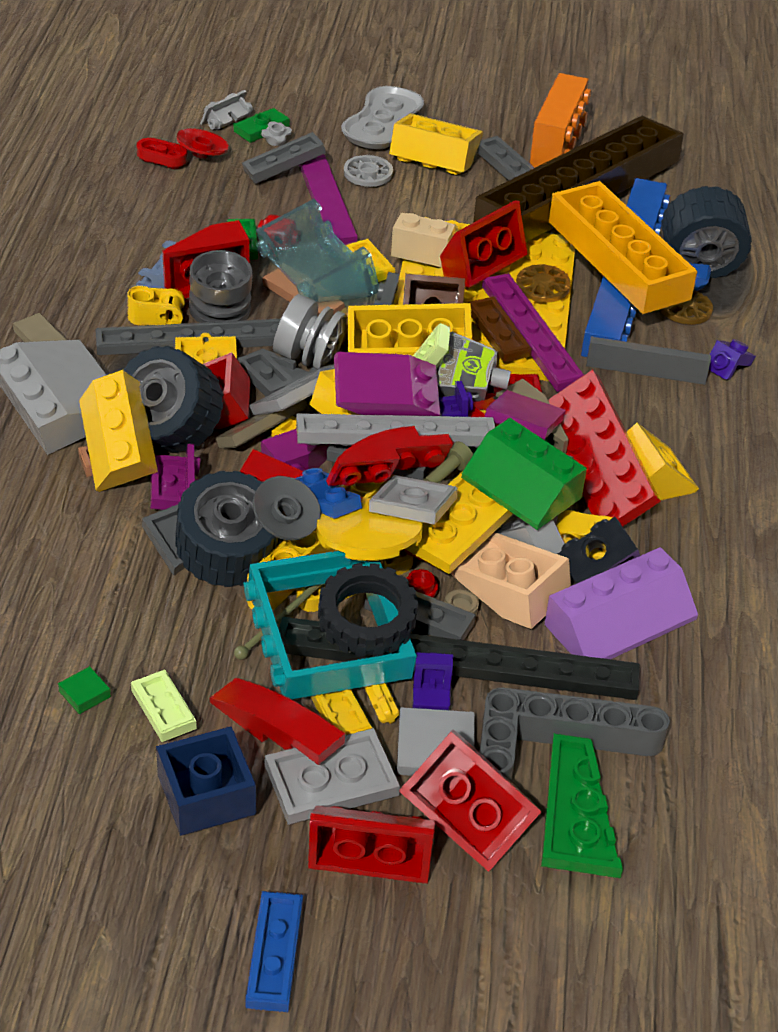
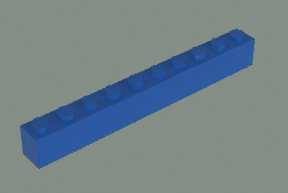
[581,178,670,357]

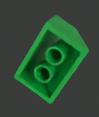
[461,418,587,530]

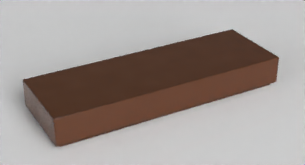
[467,297,532,363]

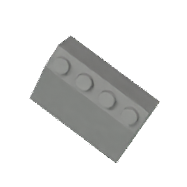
[0,340,106,455]

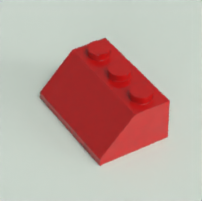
[440,200,528,288]
[308,805,435,884]

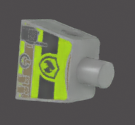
[437,332,511,401]

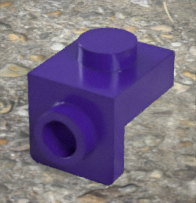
[709,339,756,380]
[439,381,473,417]
[413,652,453,710]

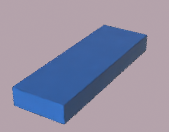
[246,891,303,1012]

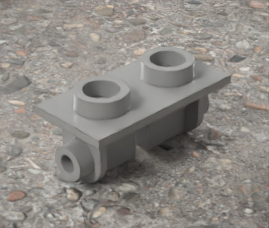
[200,90,253,130]

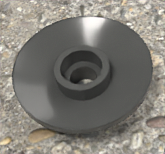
[253,476,321,541]

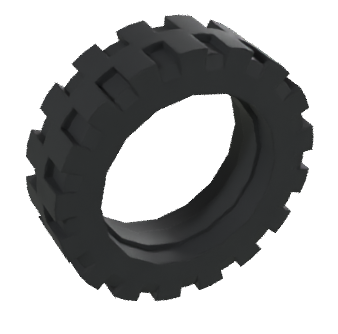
[318,563,418,657]

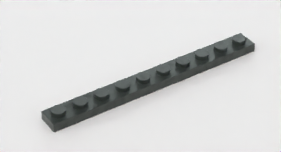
[279,617,640,700]

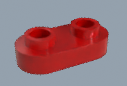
[136,138,187,169]

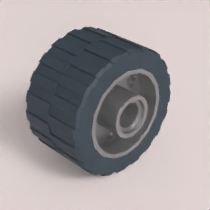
[662,186,752,278]
[122,346,223,453]
[175,471,282,587]

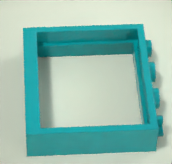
[243,551,417,699]

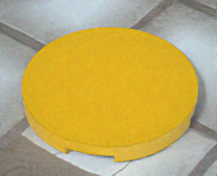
[317,498,423,561]

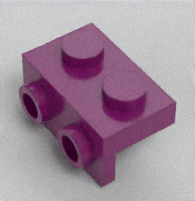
[150,444,200,510]

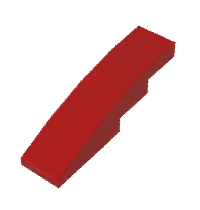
[210,678,345,765]

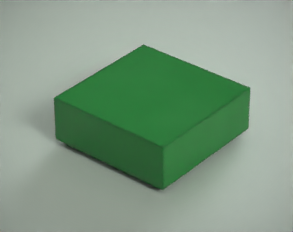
[58,666,111,714]

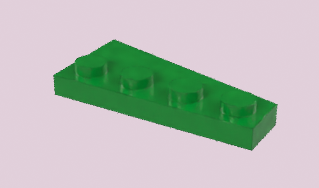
[541,733,623,879]

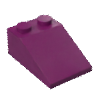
[334,352,440,416]

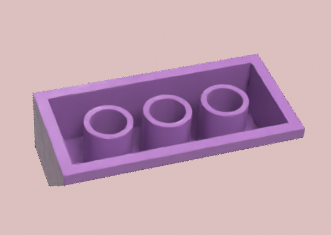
[544,547,698,659]

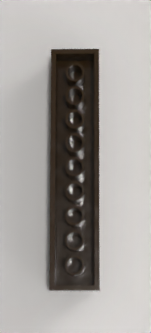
[473,115,684,242]

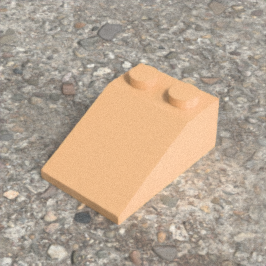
[450,532,571,629]

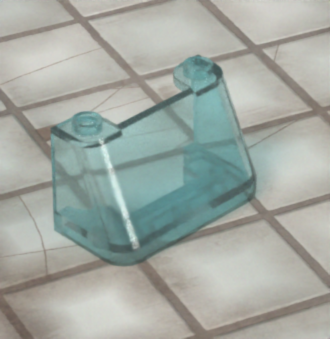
[256,199,379,303]

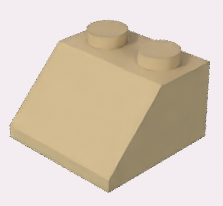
[391,212,459,267]

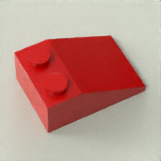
[162,220,250,301]
[203,352,250,430]
[399,729,542,872]

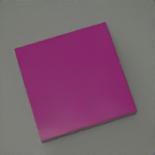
[485,390,566,440]

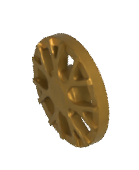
[516,264,570,302]
[660,291,713,325]

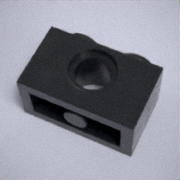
[557,516,640,584]

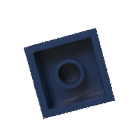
[156,726,256,836]

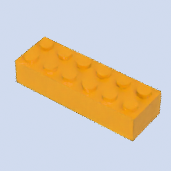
[549,181,697,314]

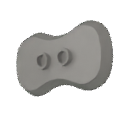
[341,86,424,149]

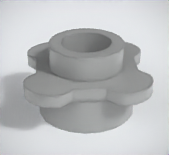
[261,121,292,146]

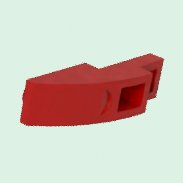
[326,426,453,486]

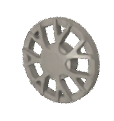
[344,155,393,187]

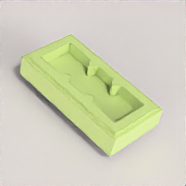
[413,323,450,369]
[131,670,197,742]

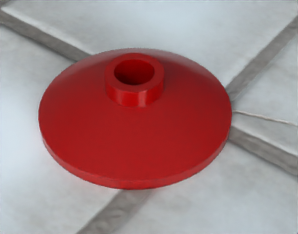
[176,128,229,158]

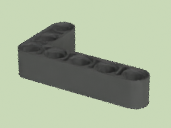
[479,687,670,782]

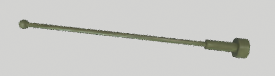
[234,441,473,660]

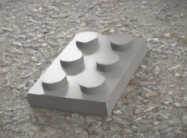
[265,728,400,825]

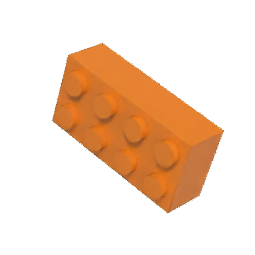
[530,73,591,168]

